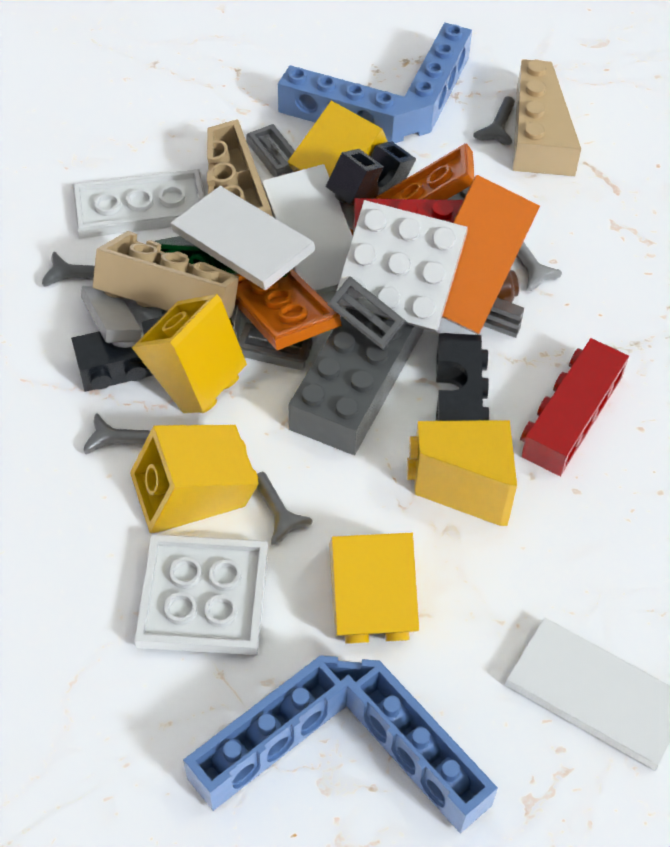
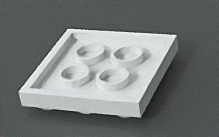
[336,200,468,333]
[134,534,268,655]

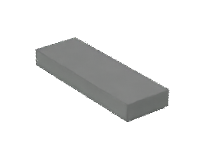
[81,286,142,343]

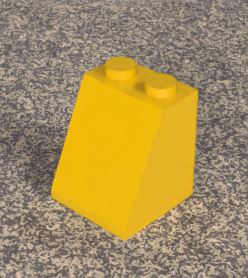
[287,100,388,204]
[132,294,247,413]
[407,420,517,526]
[130,425,259,533]
[329,532,419,644]

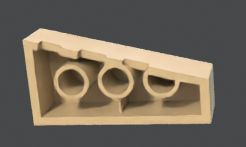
[513,59,581,176]
[207,119,273,217]
[92,231,239,319]

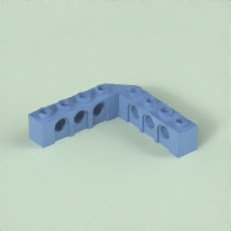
[278,22,472,143]
[183,655,498,834]

